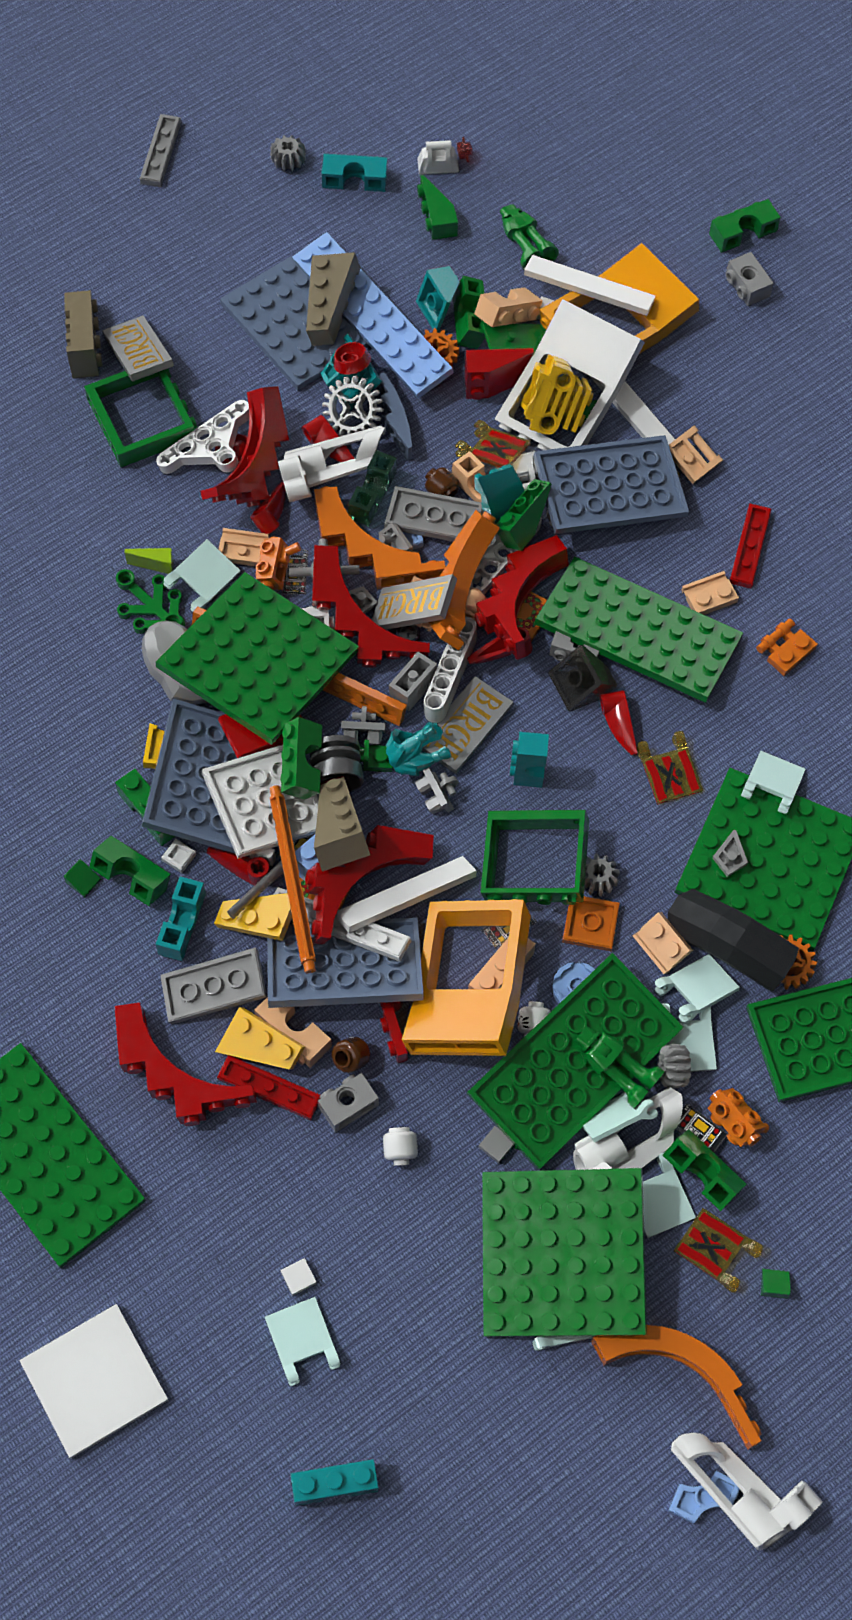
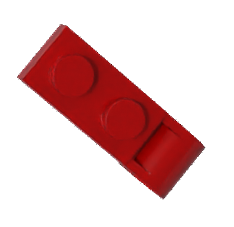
[380,1001,408,1063]

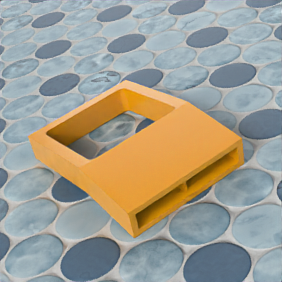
[540,243,699,354]
[402,899,531,1056]

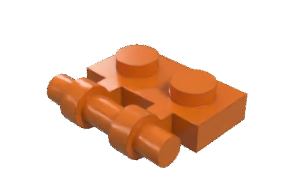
[756,618,818,676]

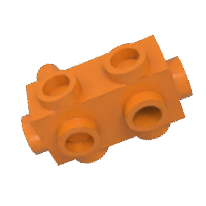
[256,537,301,590]
[708,1088,769,1147]

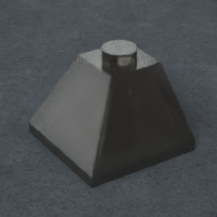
[548,645,618,711]

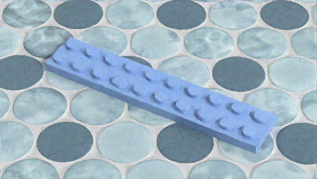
[292,232,454,399]

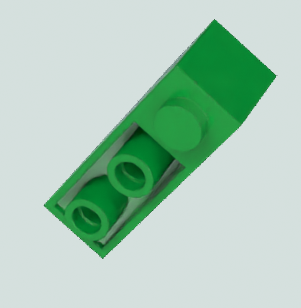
[417,175,458,240]
[497,479,552,551]

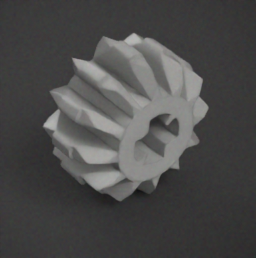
[270,134,306,172]
[584,853,620,896]
[658,1044,692,1088]

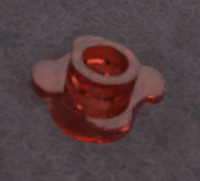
[457,136,473,163]

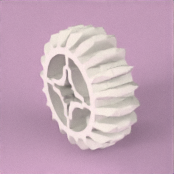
[322,376,383,436]

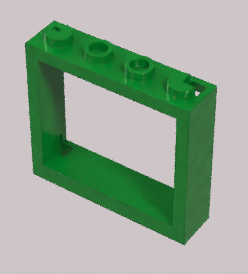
[84,369,197,468]
[480,810,589,905]

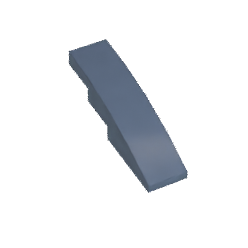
[377,372,412,461]

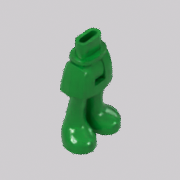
[500,204,559,269]
[575,1025,665,1108]

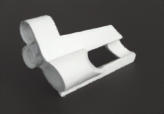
[278,426,386,503]
[573,1087,683,1170]
[671,1433,823,1551]

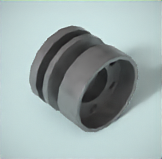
[309,735,364,792]

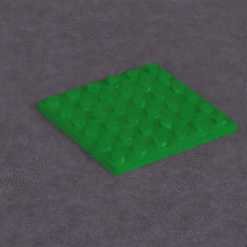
[156,572,359,745]
[674,767,852,952]
[482,1168,647,1337]

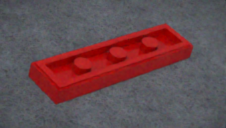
[729,503,772,589]
[217,1055,321,1121]

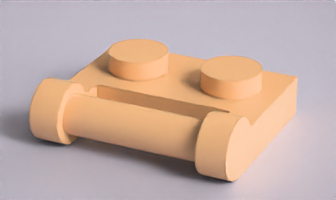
[669,425,723,484]

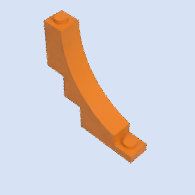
[314,486,446,590]
[428,510,500,650]

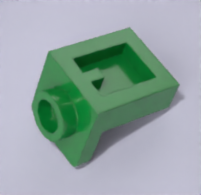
[360,739,393,772]

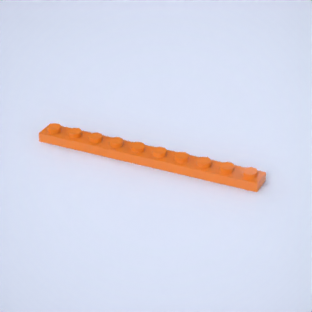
[192,606,407,726]

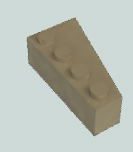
[306,252,361,346]
[64,290,103,378]
[314,777,370,871]

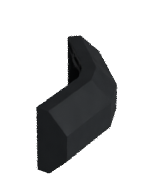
[668,889,799,991]

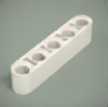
[424,617,477,723]

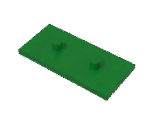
[482,323,546,354]

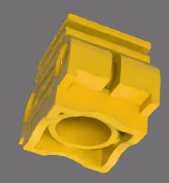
[520,354,593,435]

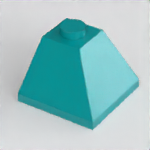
[416,266,459,333]

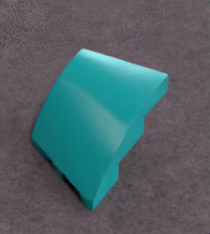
[321,333,382,411]
[474,464,525,524]

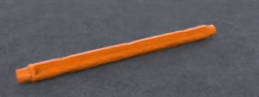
[270,785,316,974]

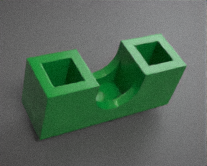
[709,199,781,253]
[453,276,486,349]
[280,717,322,800]
[115,768,176,847]
[89,836,171,906]
[662,1129,747,1211]

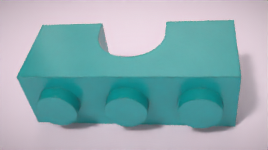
[322,154,387,192]
[509,732,549,788]
[155,876,206,961]
[290,1459,378,1506]

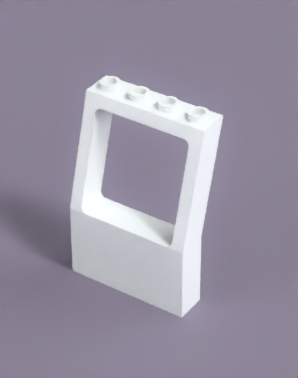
[495,299,645,450]

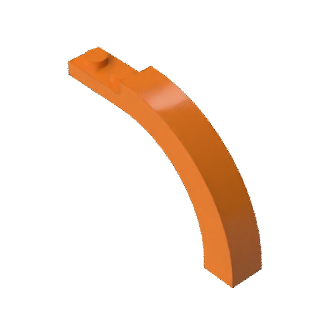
[591,1325,761,1450]

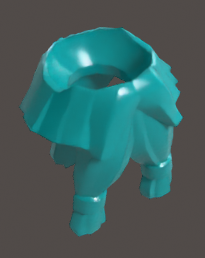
[386,722,451,776]

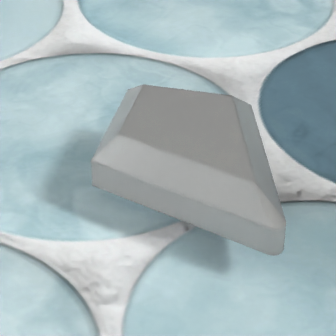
[378,522,413,550]
[349,586,378,614]
[713,830,748,877]

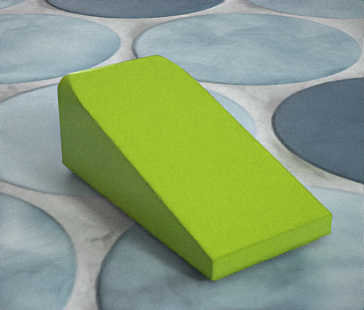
[124,548,173,574]

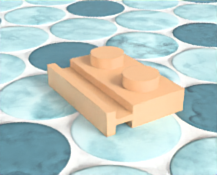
[218,528,269,567]
[681,571,739,615]
[633,912,693,974]

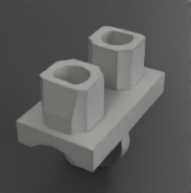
[341,706,385,746]
[415,767,459,814]

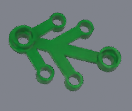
[116,569,185,634]

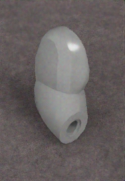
[142,620,207,705]

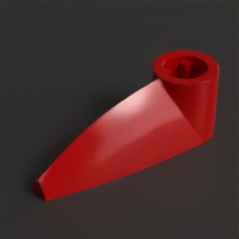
[301,415,355,462]
[250,482,286,534]
[467,627,533,664]
[600,690,638,756]
[207,846,270,886]

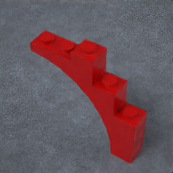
[200,386,289,507]
[475,535,569,660]
[312,545,430,668]
[305,825,434,945]
[114,1002,257,1126]

